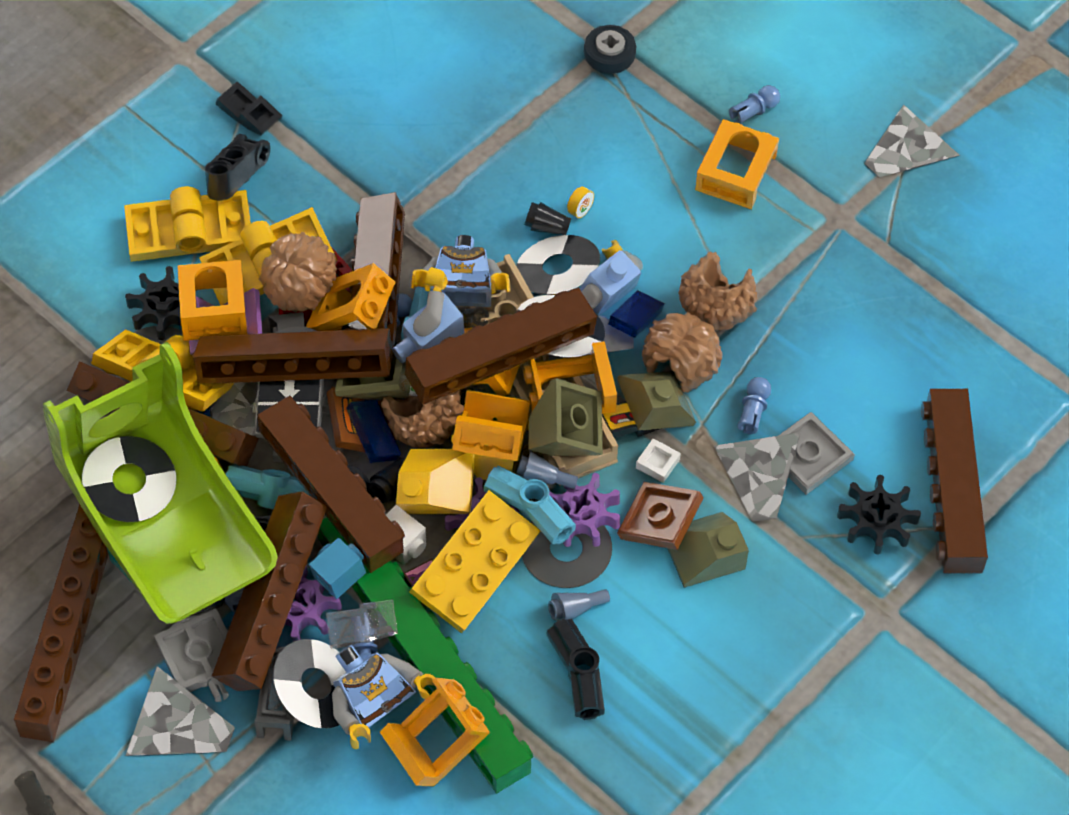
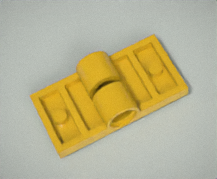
[124,186,251,262]
[199,207,337,306]
[91,329,234,412]
[409,490,540,633]

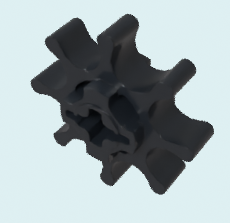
[125,266,204,340]
[837,475,921,555]

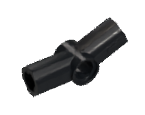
[546,618,605,720]

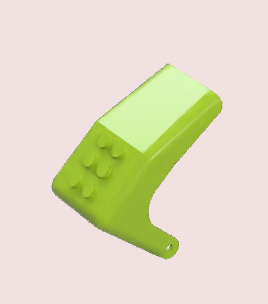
[43,342,278,624]

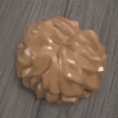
[259,232,337,312]
[678,252,757,331]
[642,312,723,393]
[381,390,464,449]

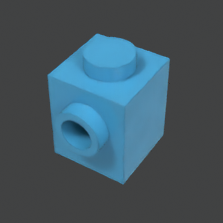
[309,538,366,599]

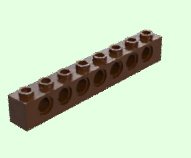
[14,504,109,743]

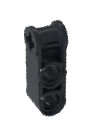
[205,134,270,201]

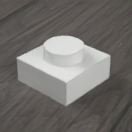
[636,439,681,483]

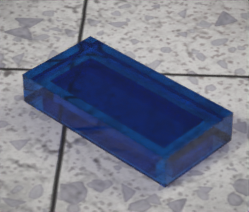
[608,290,665,338]
[346,400,401,463]

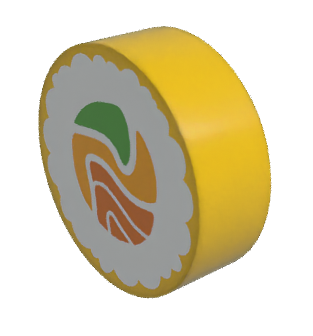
[567,186,594,218]

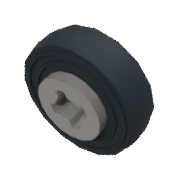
[584,25,637,74]

